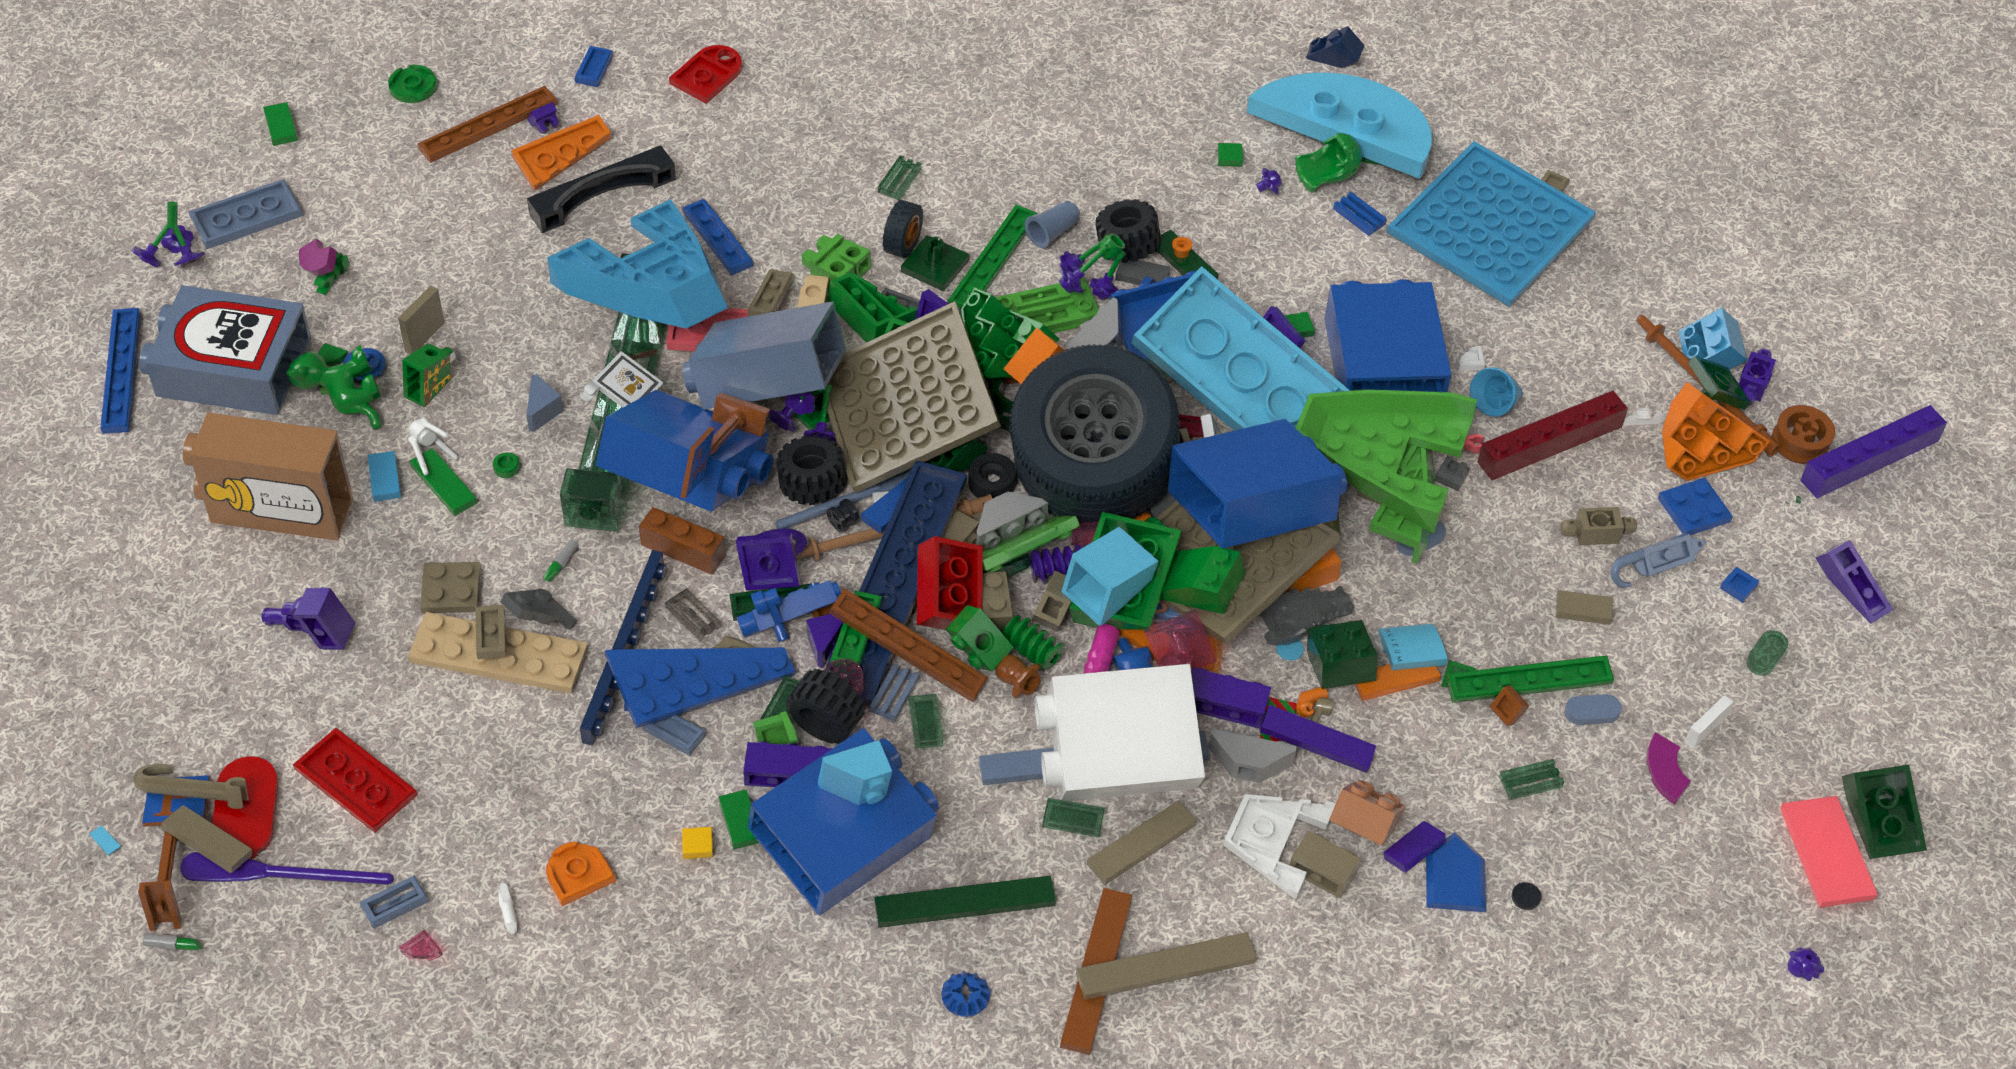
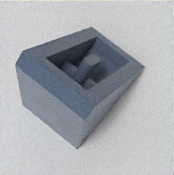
[526,375,563,431]

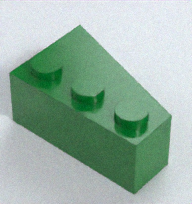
[827,272,918,343]

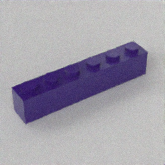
[1800,405,1947,499]

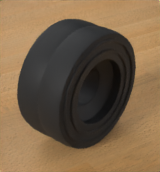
[968,453,1017,498]

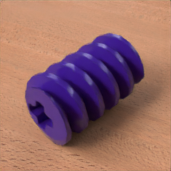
[1030,545,1082,584]

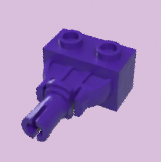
[261,587,356,650]

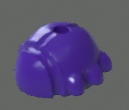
[1787,947,1824,981]

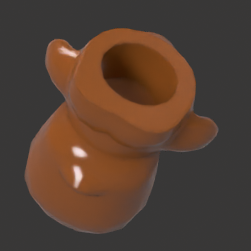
[995,654,1041,699]

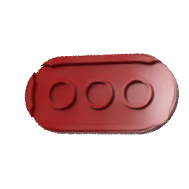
[212,756,278,859]

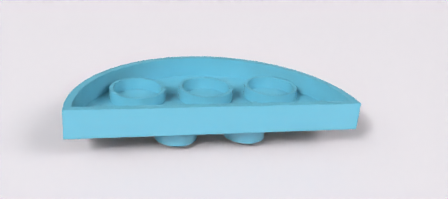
[1247,73,1432,179]

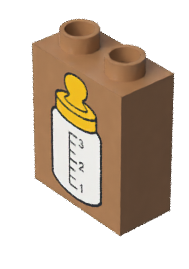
[183,412,353,541]

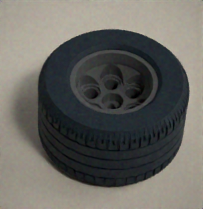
[1009,344,1180,527]

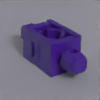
[1739,348,1776,406]

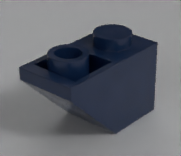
[1306,26,1365,68]

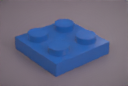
[1658,478,1733,536]

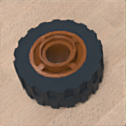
[882,199,924,258]

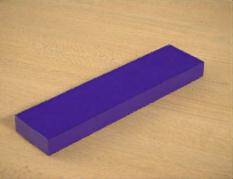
[1260,705,1376,773]

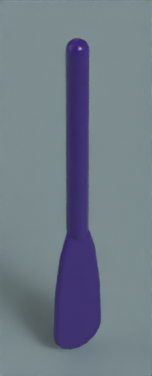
[180,852,394,885]

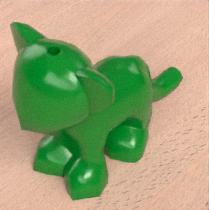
[286,344,381,430]

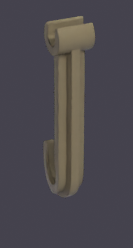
[133,764,249,809]

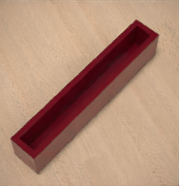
[1477,390,1628,481]

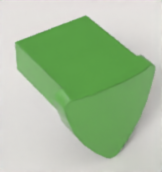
[753,711,798,745]

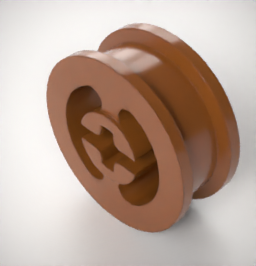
[1772,405,1836,464]

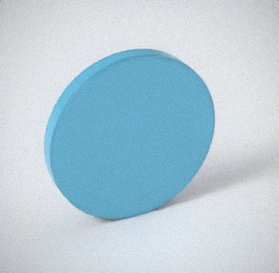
[1276,640,1304,661]

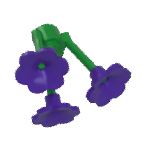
[769,384,836,442]

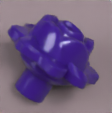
[1256,168,1282,195]

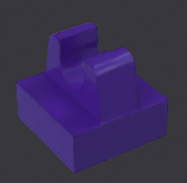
[527,102,559,134]

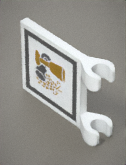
[580,351,663,408]

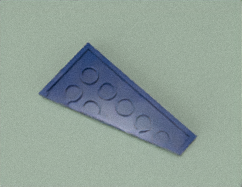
[605,647,795,728]

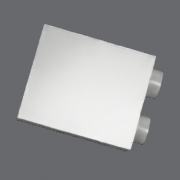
[1034,664,1205,802]

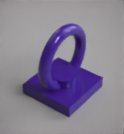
[736,528,807,591]

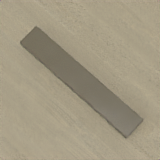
[1076,932,1257,1000]

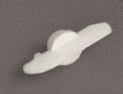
[1623,408,1668,426]

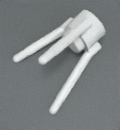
[408,417,458,475]

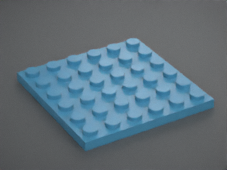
[1387,141,1596,307]

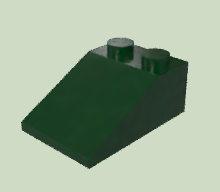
[1842,764,1927,859]

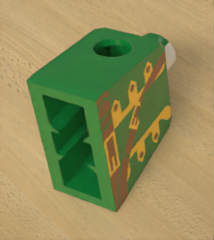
[402,344,456,407]

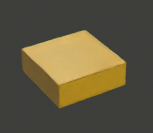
[682,827,713,859]

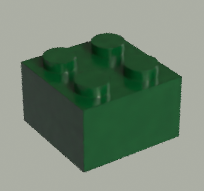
[1307,620,1378,689]

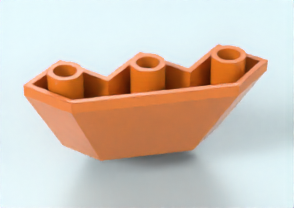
[1662,382,1770,481]

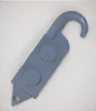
[1611,533,1706,588]

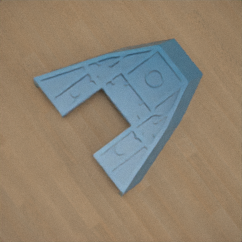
[547,199,728,329]

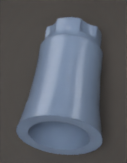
[1025,201,1080,248]

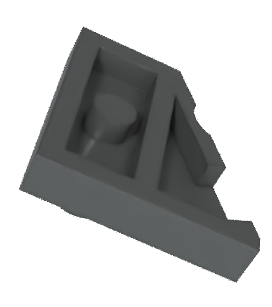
[500,588,577,629]

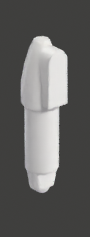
[498,883,517,934]

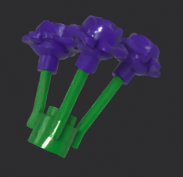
[1059,233,1126,300]

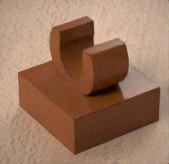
[1489,685,1529,726]

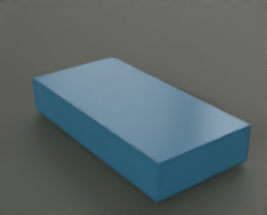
[367,451,401,502]

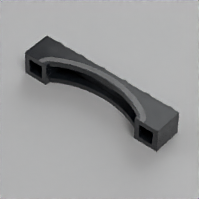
[527,145,676,233]

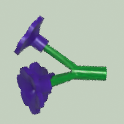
[132,201,205,268]

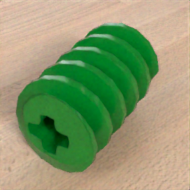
[1003,615,1065,670]

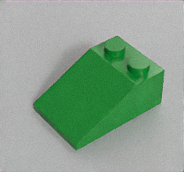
[1160,546,1245,614]

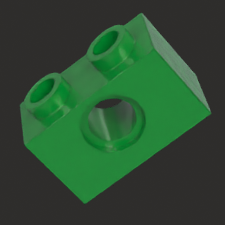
[945,605,1013,671]

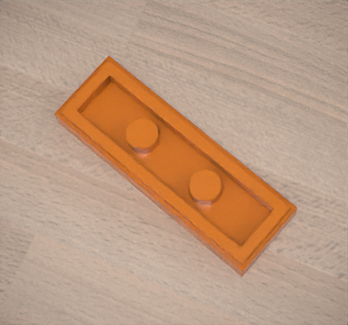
[1354,664,1441,701]

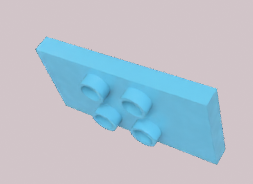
[1131,266,1350,431]

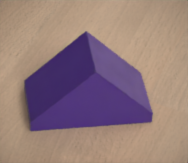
[806,614,844,668]

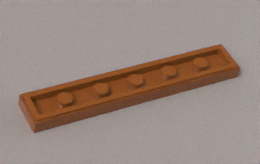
[417,86,558,163]
[829,588,988,702]
[1060,888,1132,1055]

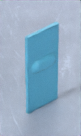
[89,825,121,856]

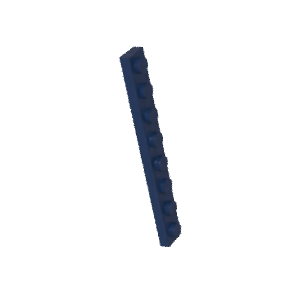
[580,550,667,746]

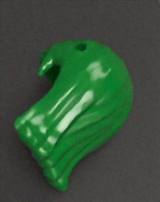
[1295,133,1362,193]

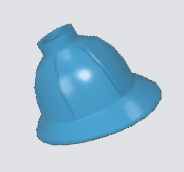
[1470,367,1523,417]

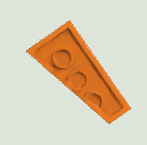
[511,115,611,191]

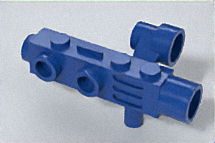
[736,580,841,642]

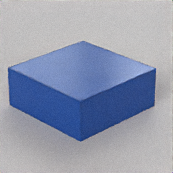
[1720,566,1759,603]

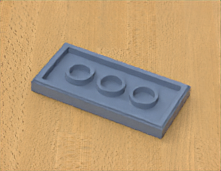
[188,179,303,249]

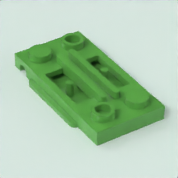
[995,278,1099,333]
[983,516,1080,573]

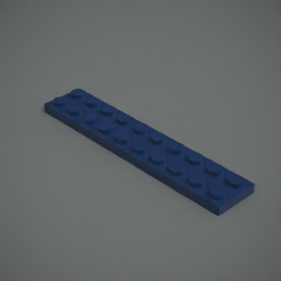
[825,461,967,705]

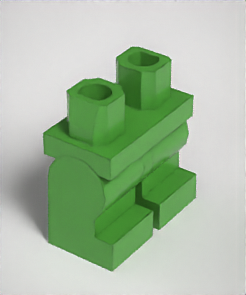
[802,234,872,282]

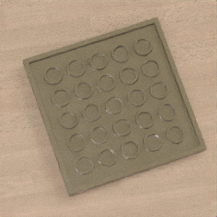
[822,301,1001,493]
[1157,500,1340,644]

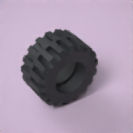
[1095,199,1161,263]
[776,435,846,505]
[786,669,865,744]

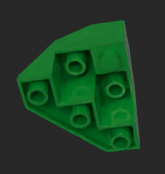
[961,288,1060,378]

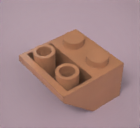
[1329,780,1406,846]

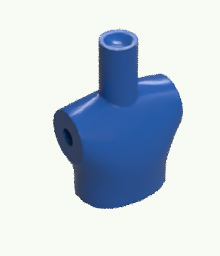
[1113,638,1153,671]

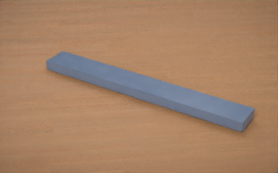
[979,731,1210,785]

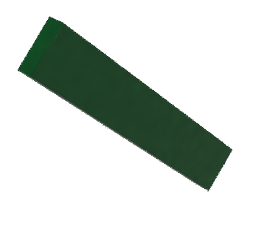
[874,875,1056,928]

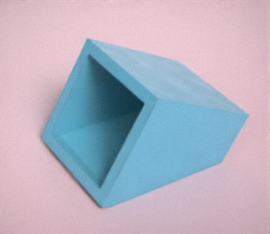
[1061,527,1158,626]

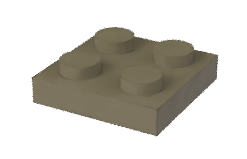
[420,562,481,614]

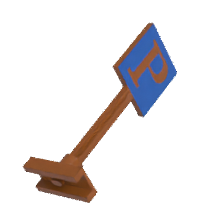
[680,393,770,499]
[138,775,209,931]

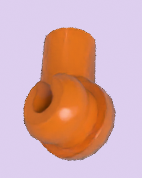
[1296,686,1328,718]

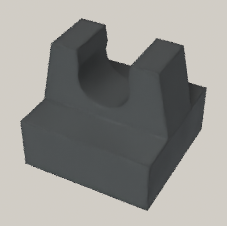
[1435,455,1470,491]

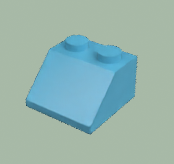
[818,740,892,805]

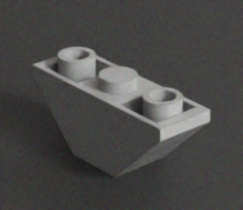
[1063,297,1122,349]
[976,492,1048,550]
[1209,728,1297,783]

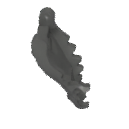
[1258,586,1354,645]

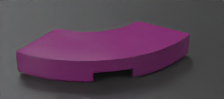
[299,238,337,276]
[1646,732,1691,805]

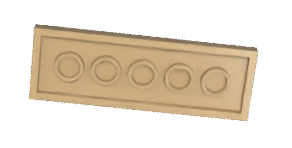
[408,612,588,694]

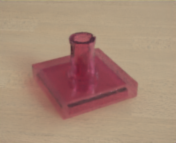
[1144,609,1217,668]

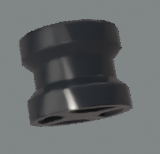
[826,499,860,532]

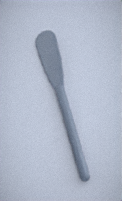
[775,467,913,529]

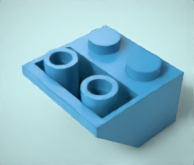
[1678,308,1747,370]

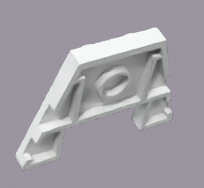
[1224,794,1336,899]

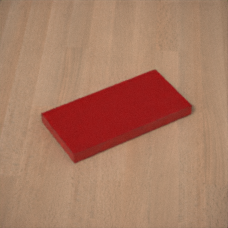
[293,728,418,833]

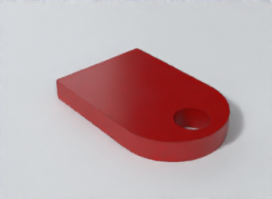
[669,45,742,104]

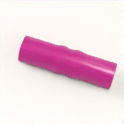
[1083,624,1119,674]

